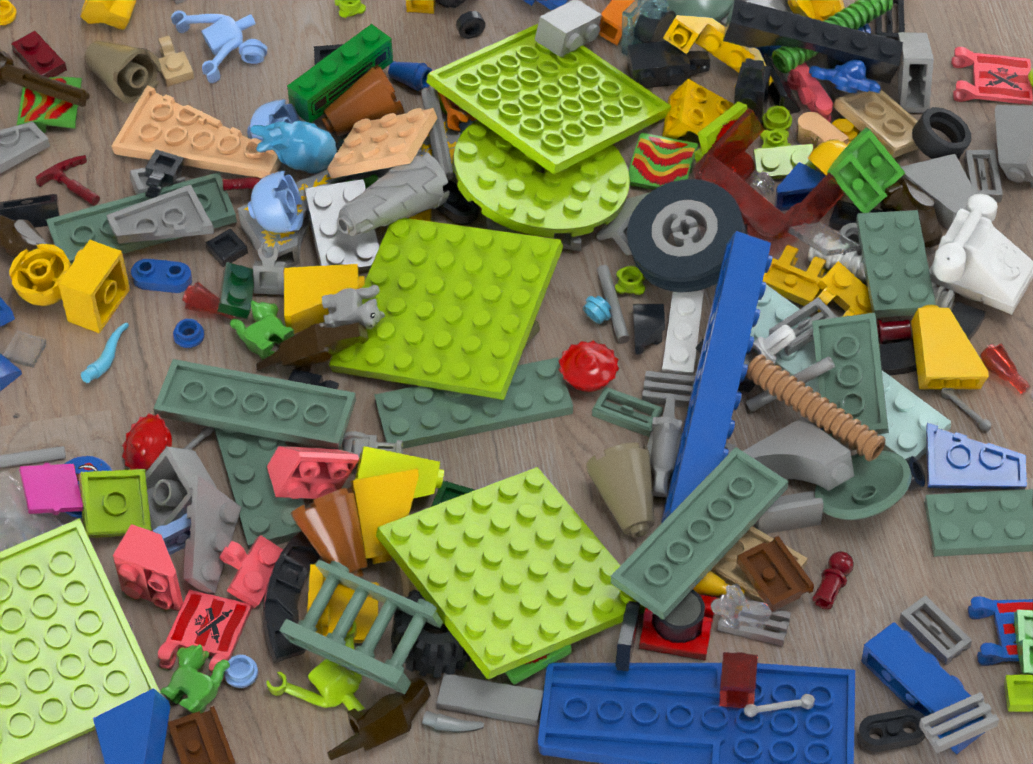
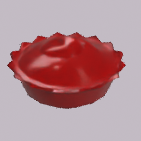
[558,340,619,392]
[122,413,172,471]

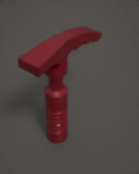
[35,155,100,206]
[222,171,286,191]

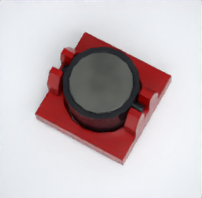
[639,589,718,661]

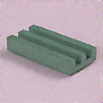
[592,386,663,437]

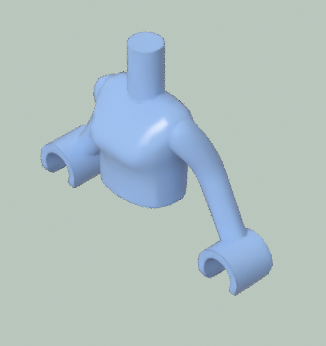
[171,11,256,83]

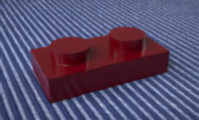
[11,31,67,78]

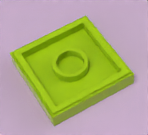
[78,469,152,538]

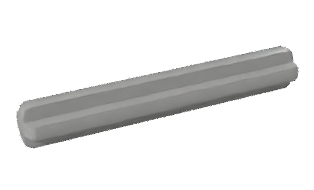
[421,87,453,181]

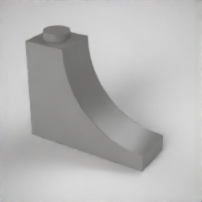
[743,417,854,491]

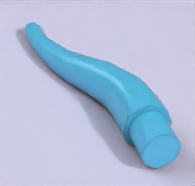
[81,323,129,383]

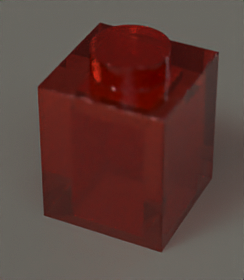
[719,652,758,708]

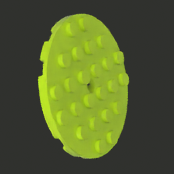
[452,120,630,238]

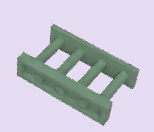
[279,560,443,694]

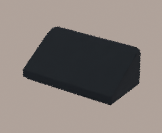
[763,55,801,114]
[0,194,60,228]

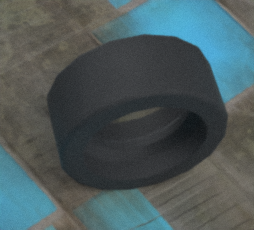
[912,107,972,159]

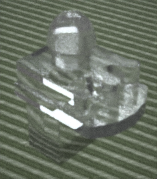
[711,584,772,630]

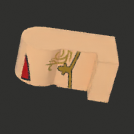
[796,112,849,150]

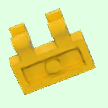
[763,245,826,306]
[817,261,872,317]

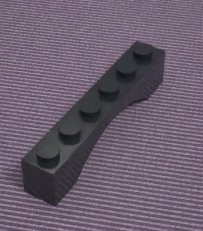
[723,0,903,84]

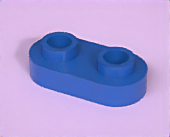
[131,259,192,293]

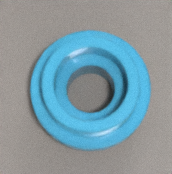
[583,296,612,324]

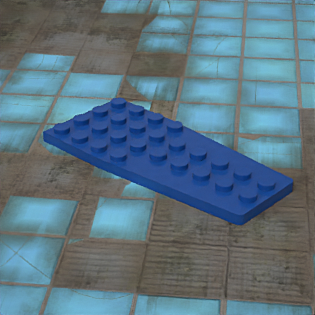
[538,663,855,764]

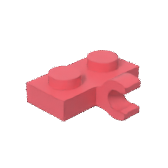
[219,535,283,609]

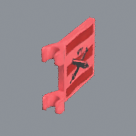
[952,47,1033,105]
[158,589,252,681]

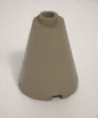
[85,41,161,104]
[586,442,655,538]

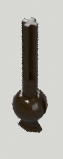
[0,49,90,107]

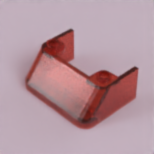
[693,108,844,241]

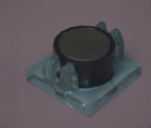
[621,0,676,56]

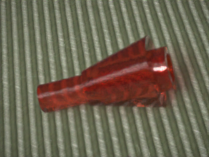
[182,281,237,320]
[980,343,1031,395]

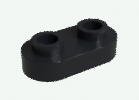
[436,180,479,224]
[858,708,925,752]

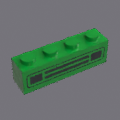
[287,24,393,123]

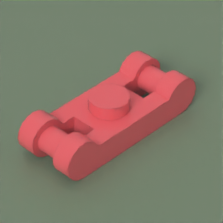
[787,62,833,123]

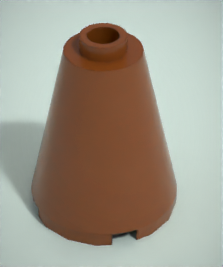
[321,65,405,137]
[291,487,368,577]

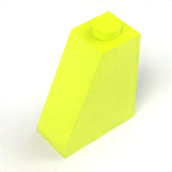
[355,446,444,498]

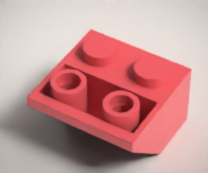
[267,446,359,499]
[113,524,183,611]

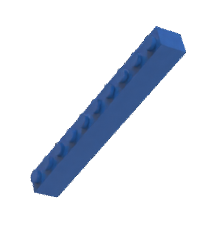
[661,231,772,523]

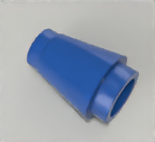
[388,61,432,91]

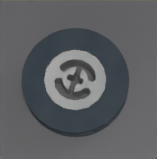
[627,179,746,292]

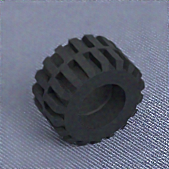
[391,589,471,678]

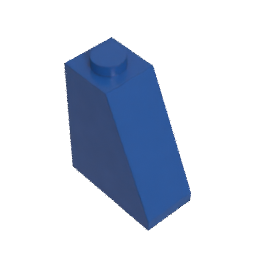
[93,688,170,764]

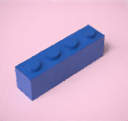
[861,622,985,754]

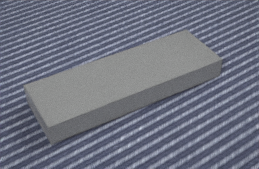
[436,673,544,726]

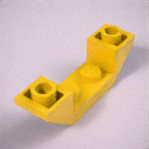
[663,15,773,87]

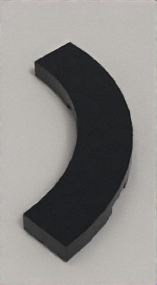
[879,302,986,376]
[263,531,321,663]

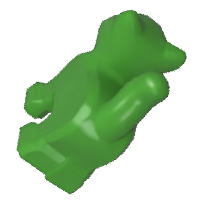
[230,300,295,360]
[160,644,230,714]

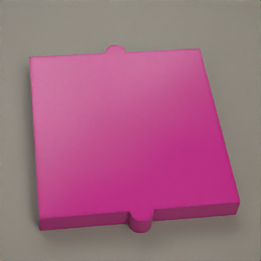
[19,463,83,515]

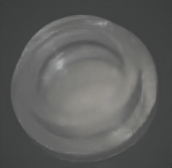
[747,171,775,199]

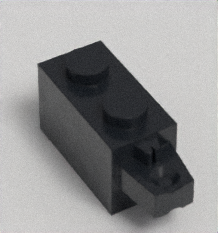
[627,41,710,89]
[734,58,771,132]

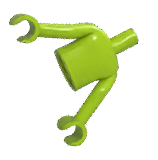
[266,621,365,711]

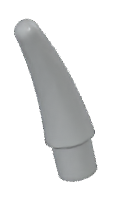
[422,711,484,732]

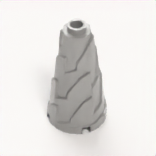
[337,150,449,236]

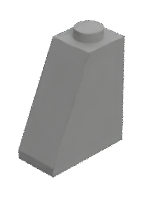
[897,32,934,113]
[995,105,1033,183]
[900,154,976,230]

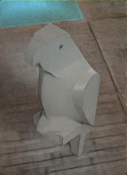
[647,393,682,498]

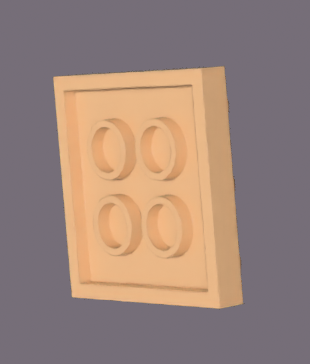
[327,108,438,178]

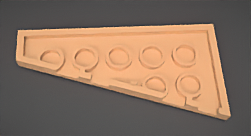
[112,85,282,178]

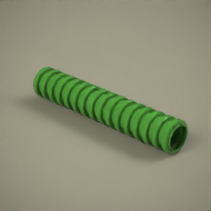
[772,0,893,73]

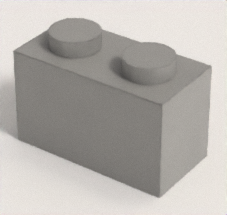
[535,0,602,57]

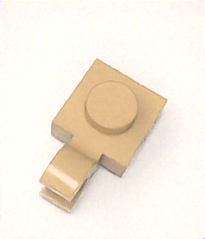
[158,35,194,87]

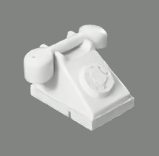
[929,194,1033,315]

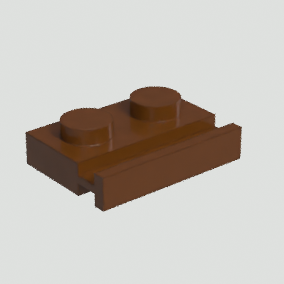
[736,536,814,612]
[168,706,236,764]

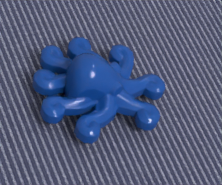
[809,59,881,94]

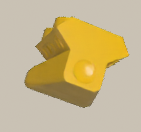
[80,0,137,30]

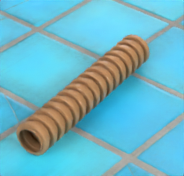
[746,354,886,462]

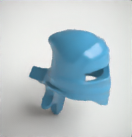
[250,121,337,174]

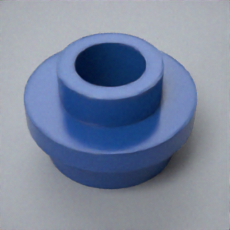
[173,319,205,348]

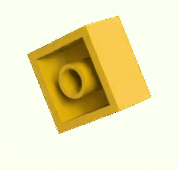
[58,240,130,334]

